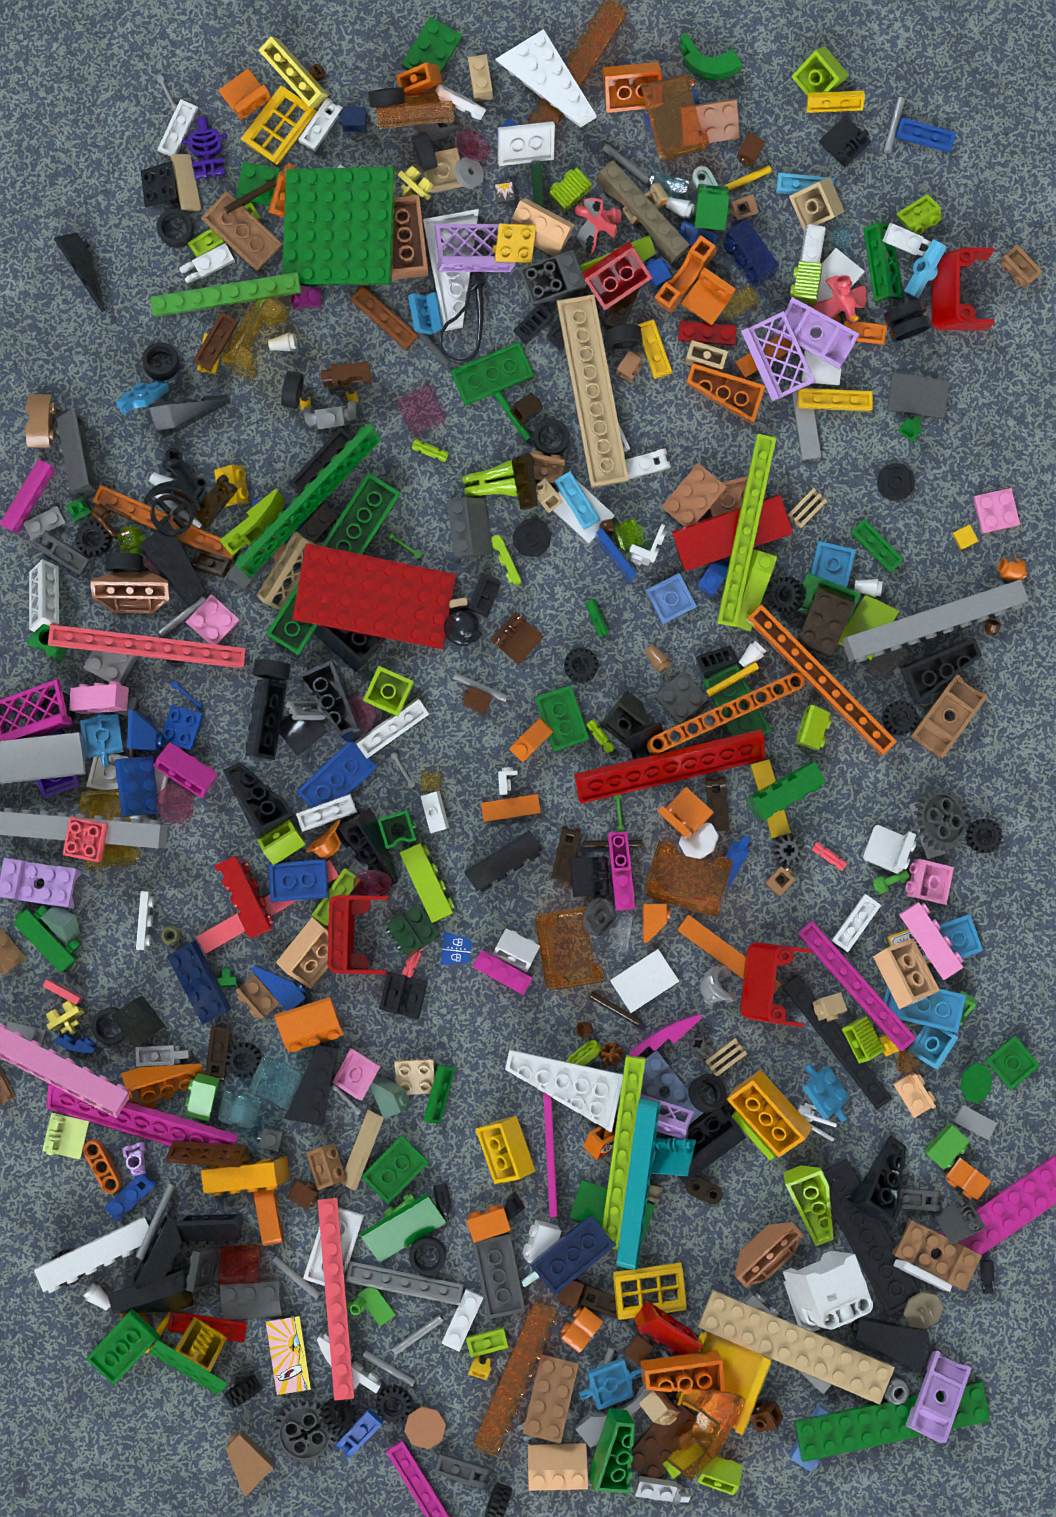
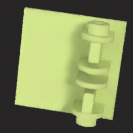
[42,1113,89,1159]

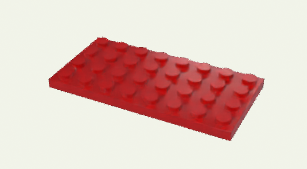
[292,543,456,649]

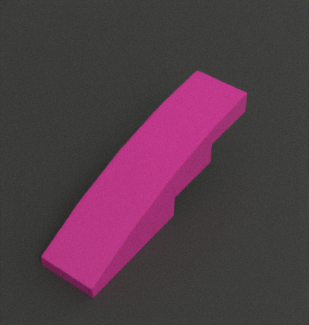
[629,1014,702,1057]

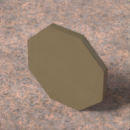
[903,1292,944,1329]

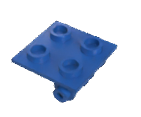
[162,705,204,751]

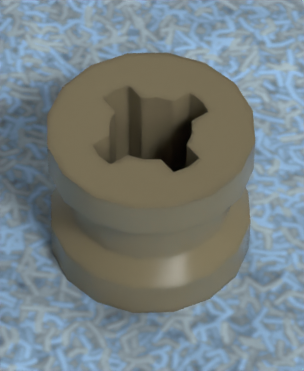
[648,1182,663,1203]

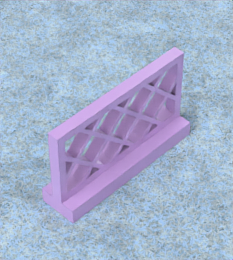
[434,224,516,272]
[741,311,815,402]

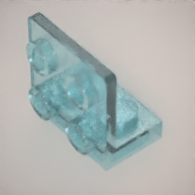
[248,1056,303,1110]

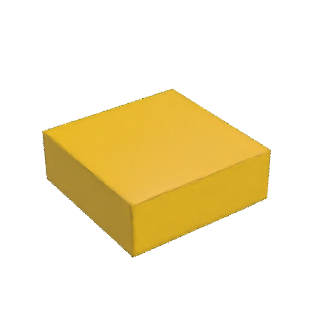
[952,525,978,550]

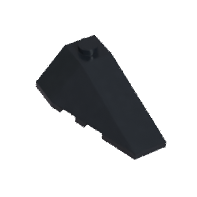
[54,233,105,312]

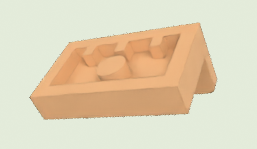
[893,1072,936,1118]

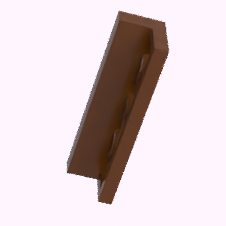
[166,1141,250,1168]

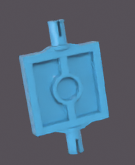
[116,381,169,415]
[80,713,124,768]
[802,1063,850,1123]
[578,1358,642,1410]

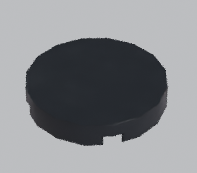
[877,463,915,501]
[513,519,551,557]

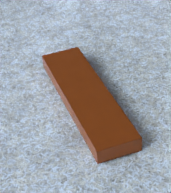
[350,285,419,350]

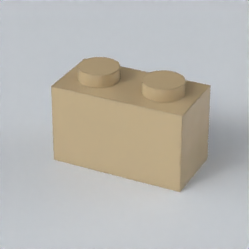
[468,54,493,102]
[684,340,728,372]
[639,1390,680,1426]

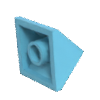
[908,1025,959,1070]

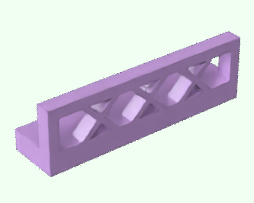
[615,1091,694,1140]

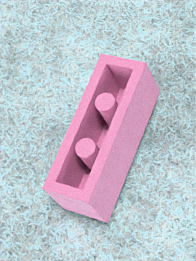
[69,681,129,714]

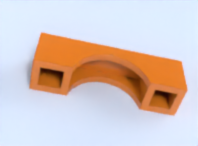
[654,235,717,313]

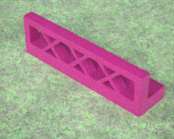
[0,459,56,535]

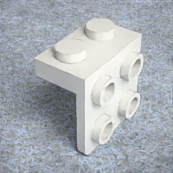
[627,524,667,566]
[863,825,917,874]

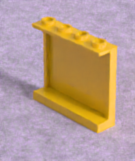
[676,1330,773,1435]

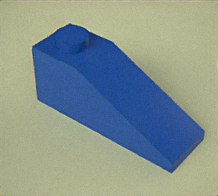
[251,965,308,1011]

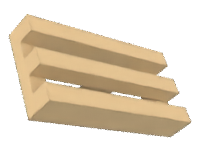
[787,488,827,529]
[705,1038,747,1076]

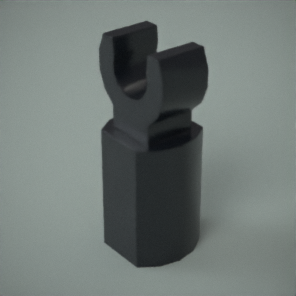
[980,1260,994,1296]

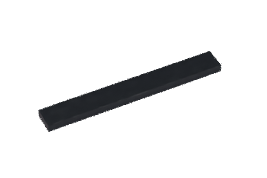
[782,975,892,1110]

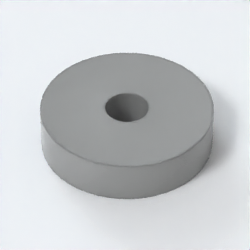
[454,157,484,189]

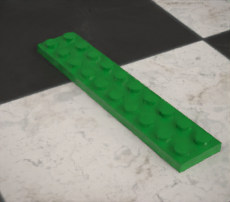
[235,423,381,579]
[794,1381,990,1462]

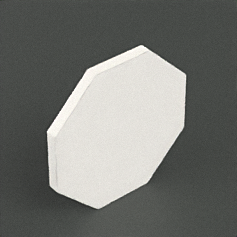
[679,822,719,859]

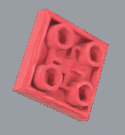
[63,816,109,862]

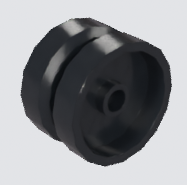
[883,300,932,342]

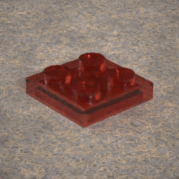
[218,1245,261,1285]

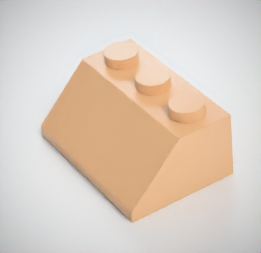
[511,198,575,256]
[276,917,328,989]
[873,938,940,1009]
[528,1443,588,1491]

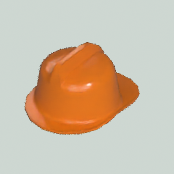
[306,819,340,859]

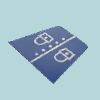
[440,931,472,965]

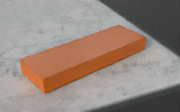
[481,794,541,822]

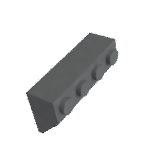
[55,410,97,496]

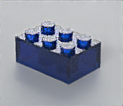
[724,218,779,288]

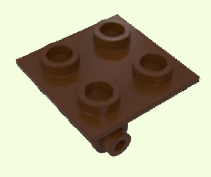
[490,611,544,665]

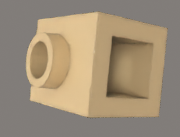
[536,478,563,513]
[812,992,847,1022]

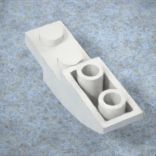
[317,1333,381,1393]

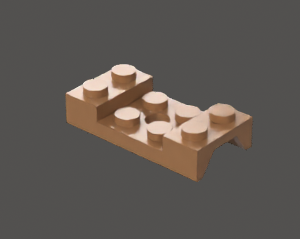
[909,674,988,759]
[892,1218,982,1291]

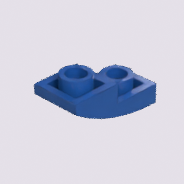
[54,1034,98,1053]

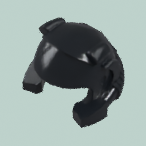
[444,608,482,646]

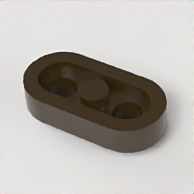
[685,1176,723,1204]

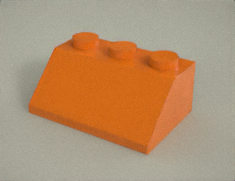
[602,62,662,113]
[274,997,344,1053]

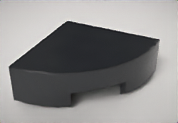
[505,1192,525,1220]

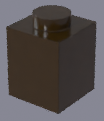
[510,392,543,426]

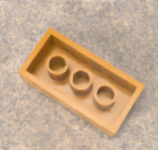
[727,1069,813,1157]

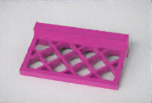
[0,679,73,741]

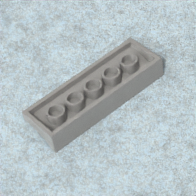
[0,732,86,784]

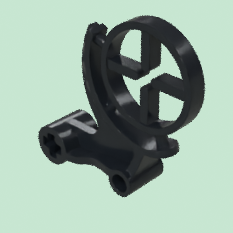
[143,448,207,535]

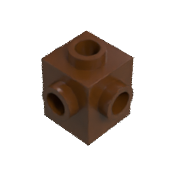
[750,1400,784,1433]

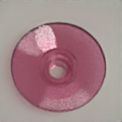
[455,130,490,161]
[353,870,392,896]

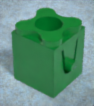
[694,184,731,230]
[27,624,69,661]
[377,810,418,849]

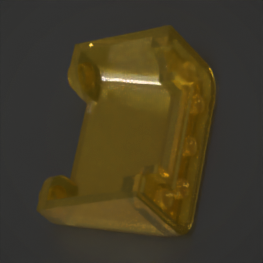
[222,298,289,382]
[78,789,139,871]

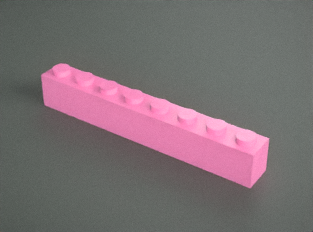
[0,1023,129,1118]

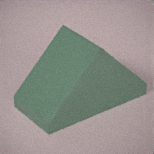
[41,906,80,946]

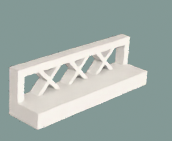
[29,559,59,632]

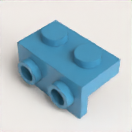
[408,292,443,335]

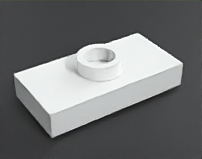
[421,791,449,833]

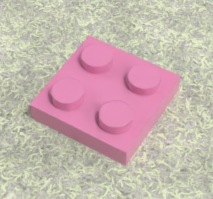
[973,488,1020,534]
[186,594,240,645]
[332,1048,381,1101]

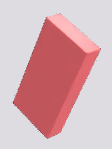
[43,979,84,1004]

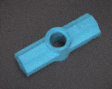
[904,239,947,299]

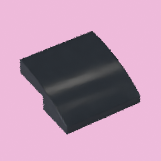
[279,708,327,756]
[379,972,428,1019]

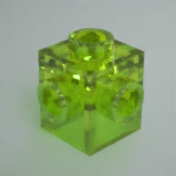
[614,519,644,551]

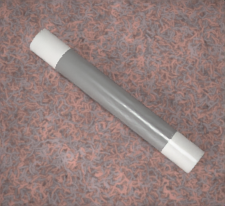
[155,494,203,529]

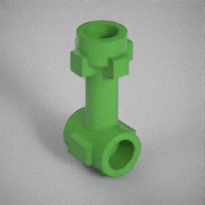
[872,869,910,894]
[383,1193,416,1218]
[346,1298,366,1315]

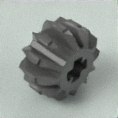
[771,834,805,867]

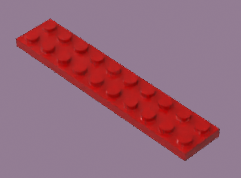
[574,730,766,804]

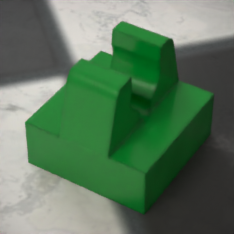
[898,416,923,442]
[65,497,91,523]
[216,968,239,988]

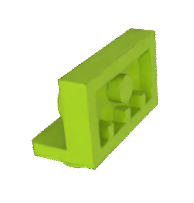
[896,194,942,235]

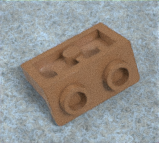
[236,974,280,1019]
[306,1143,346,1190]

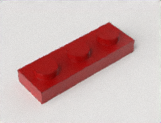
[678,321,736,346]

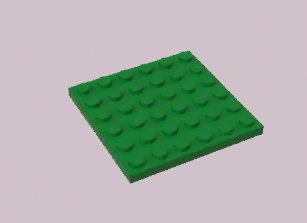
[282,166,396,285]

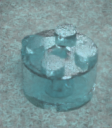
[218,1091,262,1128]

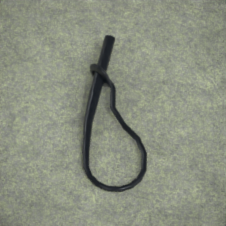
[438,272,486,363]

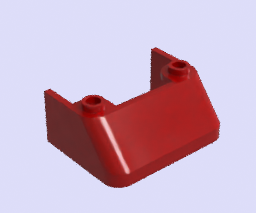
[931,247,994,331]
[327,895,390,975]
[739,942,813,1027]

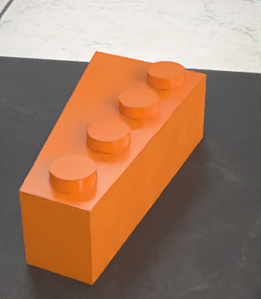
[686,363,765,424]
[640,1350,725,1397]

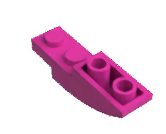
[608,831,635,911]

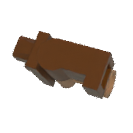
[321,361,372,391]

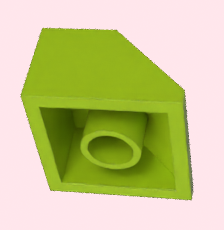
[791,46,849,95]
[363,666,415,716]
[795,705,832,751]

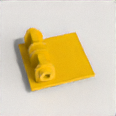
[493,223,536,263]

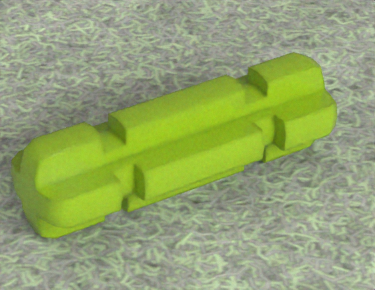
[412,439,449,462]
[586,719,615,754]

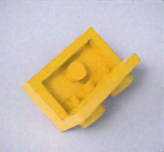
[214,465,249,507]

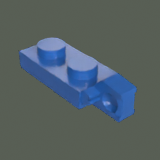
[712,835,751,887]

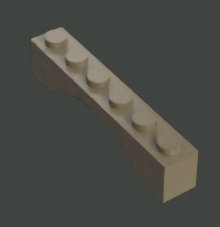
[595,161,689,264]

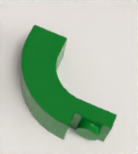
[678,33,742,81]

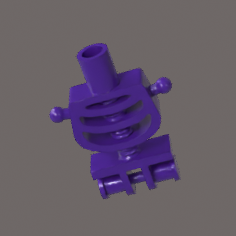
[182,116,228,180]

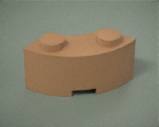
[25,394,56,448]

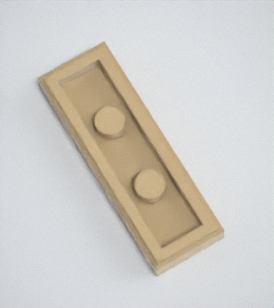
[170,154,201,211]

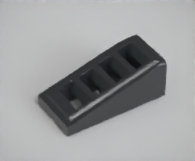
[513,303,554,345]
[695,645,739,678]

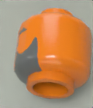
[997,556,1028,582]

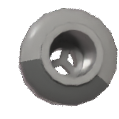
[883,1376,909,1405]

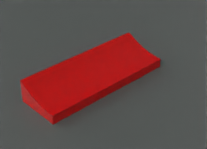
[671,494,793,571]

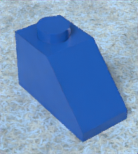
[696,559,729,597]

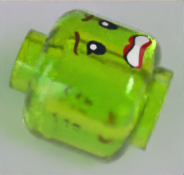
[117,526,144,554]

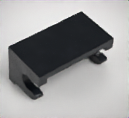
[468,573,502,618]

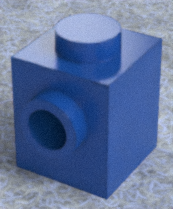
[645,257,672,291]

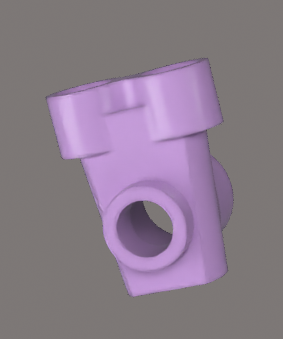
[122,1142,146,1176]

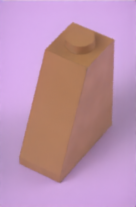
[226,1430,275,1497]

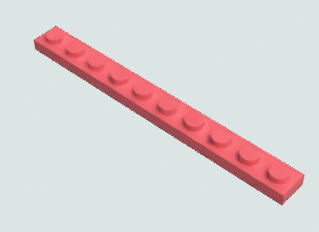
[48,624,245,669]
[318,1197,354,1400]

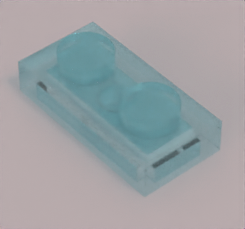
[649,171,689,194]

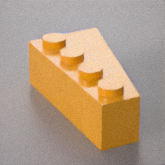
[201,1156,290,1196]

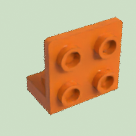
[219,69,271,121]
[682,267,736,325]
[657,787,713,840]

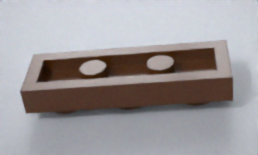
[193,312,239,372]

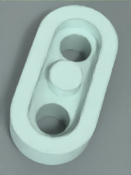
[692,166,718,188]

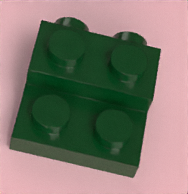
[385,903,441,957]

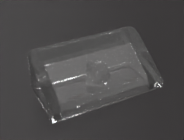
[612,911,633,952]

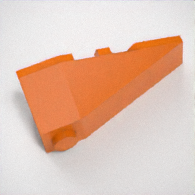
[121,1063,204,1109]

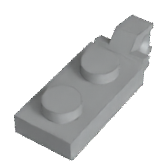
[135,1045,191,1067]
[634,1476,691,1503]

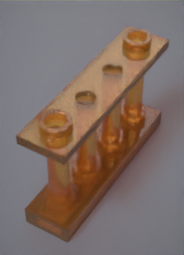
[376,92,454,129]

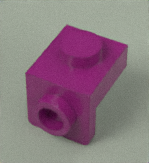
[291,286,322,310]

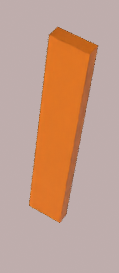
[735,314,841,379]
[677,915,782,993]

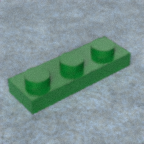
[850,519,904,574]
[423,1064,456,1124]

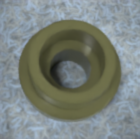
[161,926,181,945]

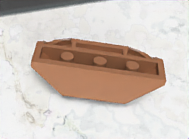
[90,572,170,614]
[735,1222,804,1288]

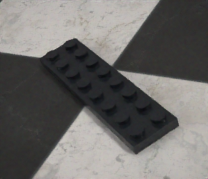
[823,1159,920,1316]

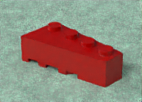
[214,856,274,939]

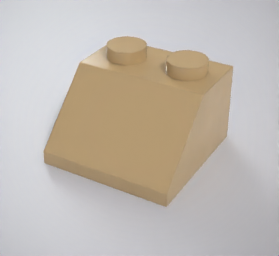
[789,176,845,231]

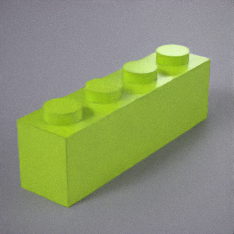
[400,843,455,923]

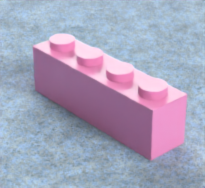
[899,902,964,980]

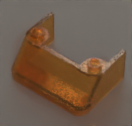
[666,1389,746,1481]

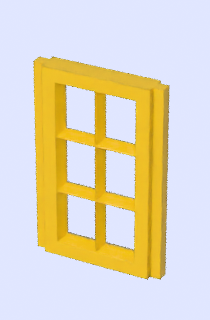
[241,86,317,166]
[613,1262,686,1320]

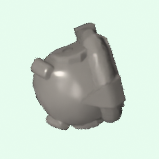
[700,965,737,1006]

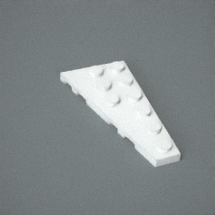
[495,29,597,127]
[423,209,479,331]
[505,1050,623,1132]

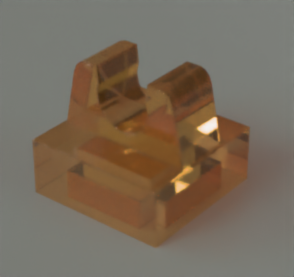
[897,1051,920,1073]

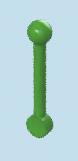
[387,533,421,559]
[614,794,625,832]

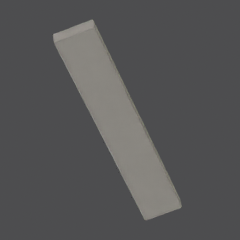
[345,1261,464,1306]

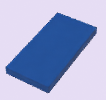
[296,739,378,808]

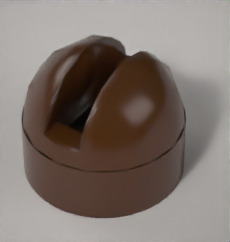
[309,64,325,81]
[599,519,614,535]
[985,620,1001,635]
[576,1022,593,1037]

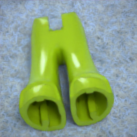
[462,460,518,497]

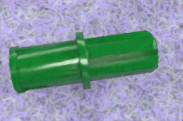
[584,599,609,637]

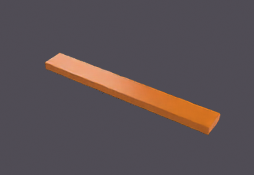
[92,485,238,562]

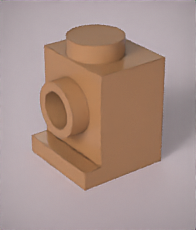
[729,194,759,220]
[616,351,643,384]
[764,866,796,896]

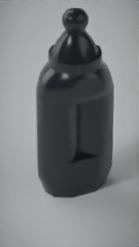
[433,1183,451,1221]

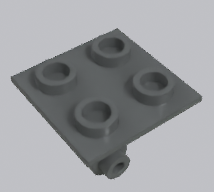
[933,1194,986,1245]

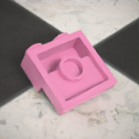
[905,859,954,905]

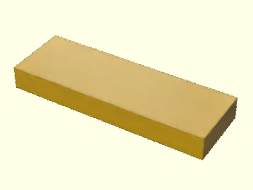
[806,91,865,113]
[638,319,672,379]

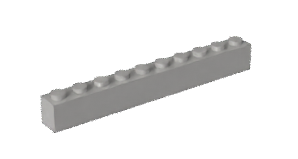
[841,580,1029,663]
[0,808,168,848]

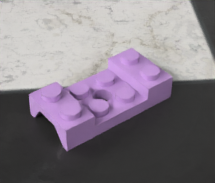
[773,297,859,370]
[0,858,82,909]
[905,1351,972,1443]

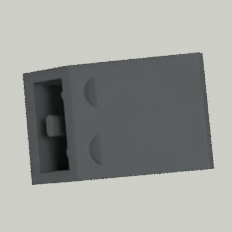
[519,250,586,305]

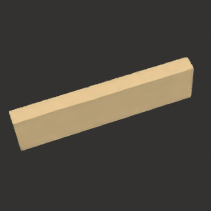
[340,1110,384,1190]

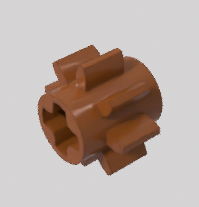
[599,1042,625,1066]

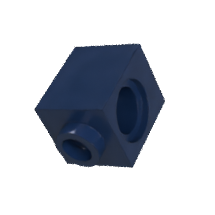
[339,106,367,132]

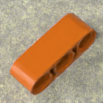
[83,1139,122,1194]
[254,1188,284,1246]

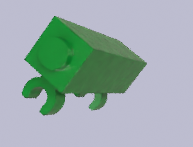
[13,905,82,973]

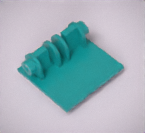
[651,1137,696,1176]

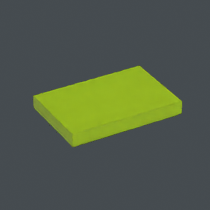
[838,595,900,660]

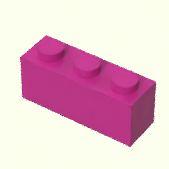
[154,743,218,799]
[473,949,533,995]

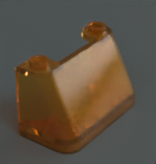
[641,73,710,163]
[645,840,734,916]
[535,906,604,990]

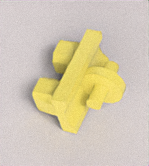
[398,166,434,201]
[46,1001,85,1035]

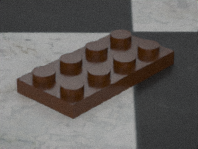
[631,1397,705,1479]

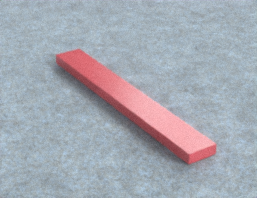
[196,860,339,954]

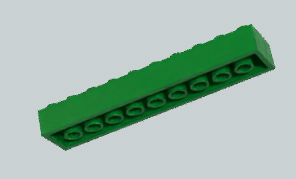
[265,472,401,656]

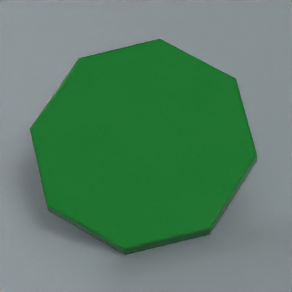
[960,1062,993,1103]

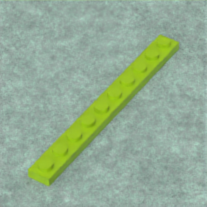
[717,434,776,627]
[602,1055,645,1250]

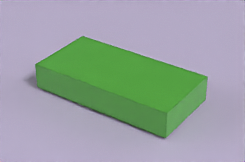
[357,1287,396,1326]

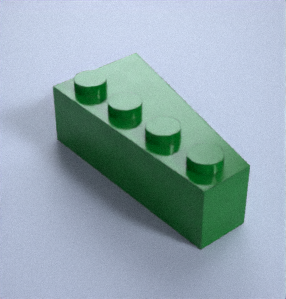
[745,762,826,820]
[588,1408,635,1493]

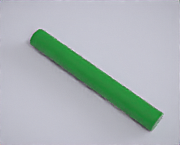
[494,391,532,442]

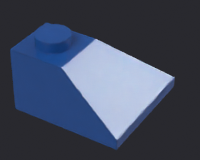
[127,710,164,751]

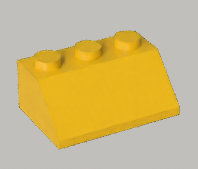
[475,1116,535,1184]

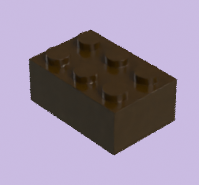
[796,585,855,656]

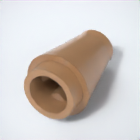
[645,644,672,673]

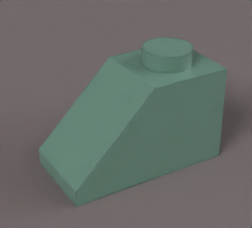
[370,1076,411,1118]

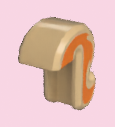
[623,183,669,224]

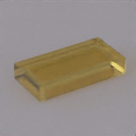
[722,286,760,322]

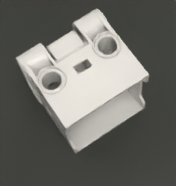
[783,1251,873,1330]

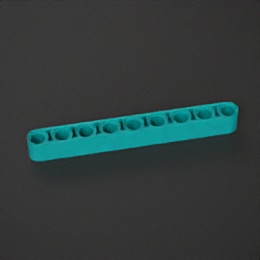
[617,1098,660,1270]

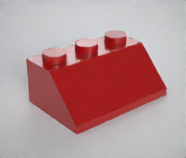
[634,1300,703,1355]

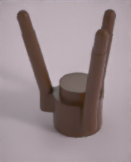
[91,503,131,547]

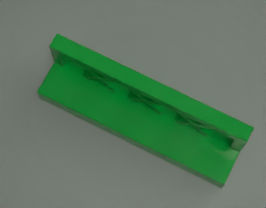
[863,222,903,302]

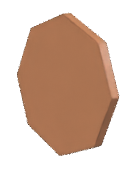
[404,1406,446,1449]

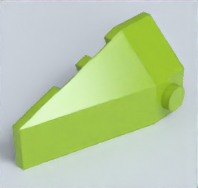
[736,550,777,631]
[783,1165,834,1246]

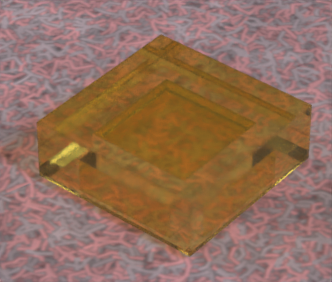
[420,772,441,792]

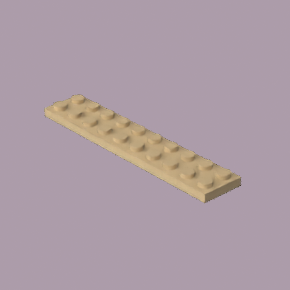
[557,294,629,488]
[698,1289,895,1404]

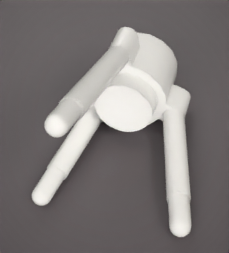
[797,1103,837,1141]

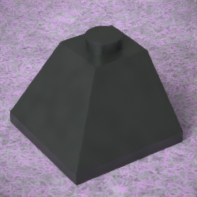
[600,690,650,747]
[112,996,165,1048]

